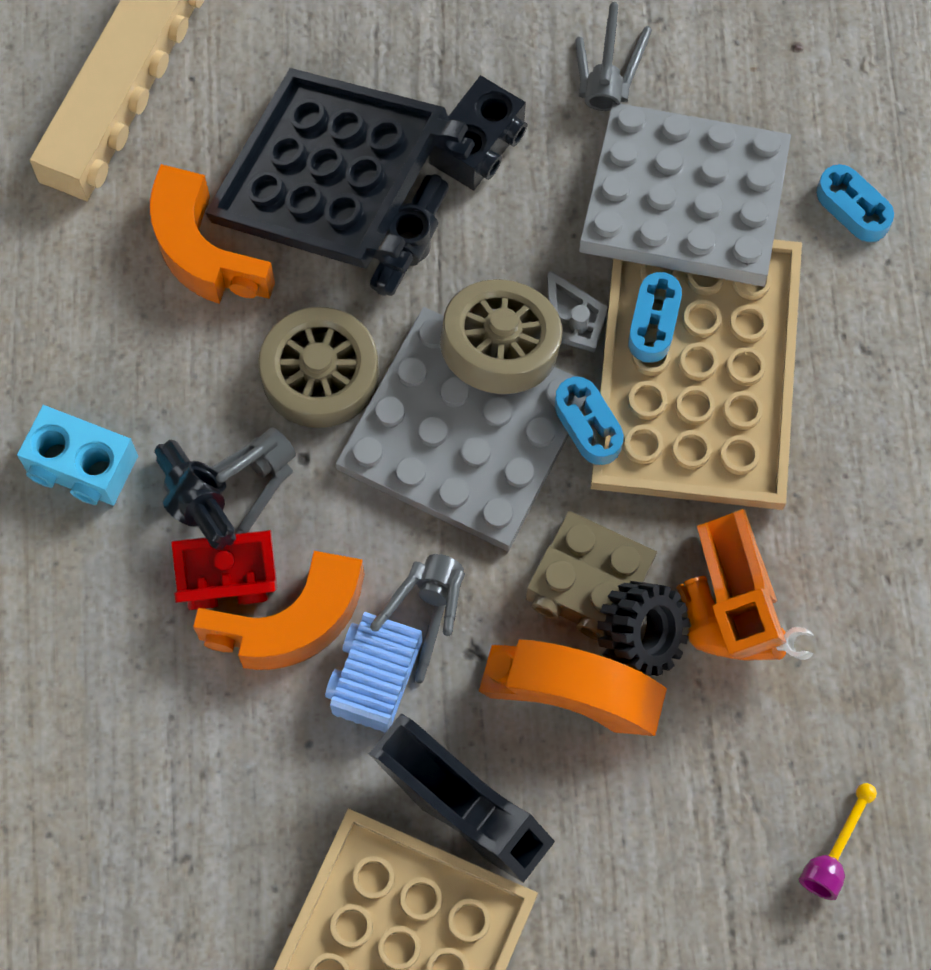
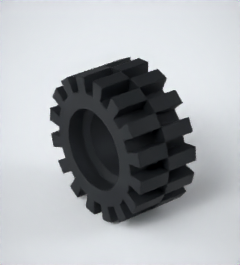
[597,581,690,676]

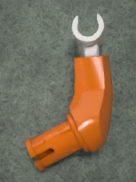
[676,576,814,661]

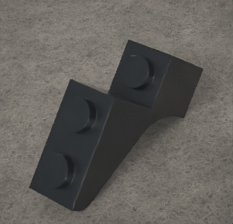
[368,713,555,883]

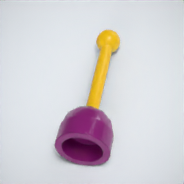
[798,783,877,900]

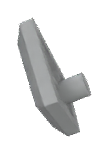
[547,271,608,352]

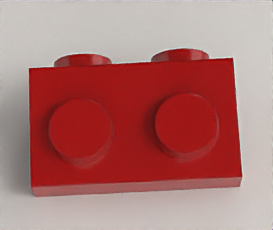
[171,530,278,610]

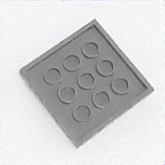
[579,102,791,287]
[336,307,587,552]

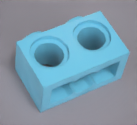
[17,405,138,506]

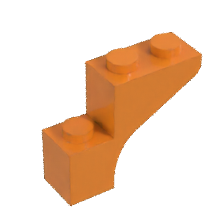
[697,509,786,660]

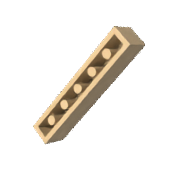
[30,0,205,201]

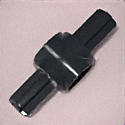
[370,174,449,296]
[154,439,236,550]

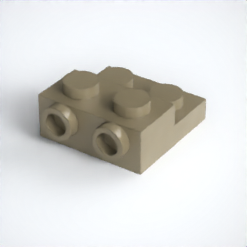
[526,511,657,640]

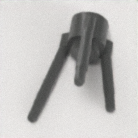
[575,2,652,111]
[211,427,296,534]
[370,554,465,683]

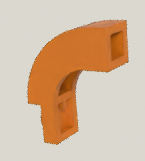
[150,164,275,304]
[193,551,365,670]
[479,639,667,736]

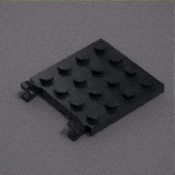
[205,68,475,273]

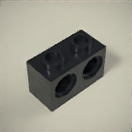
[429,75,528,191]

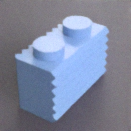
[325,612,422,733]

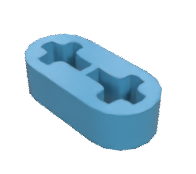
[816,164,894,242]
[628,272,682,363]
[554,376,624,465]

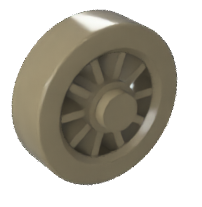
[440,279,563,394]
[259,307,379,428]

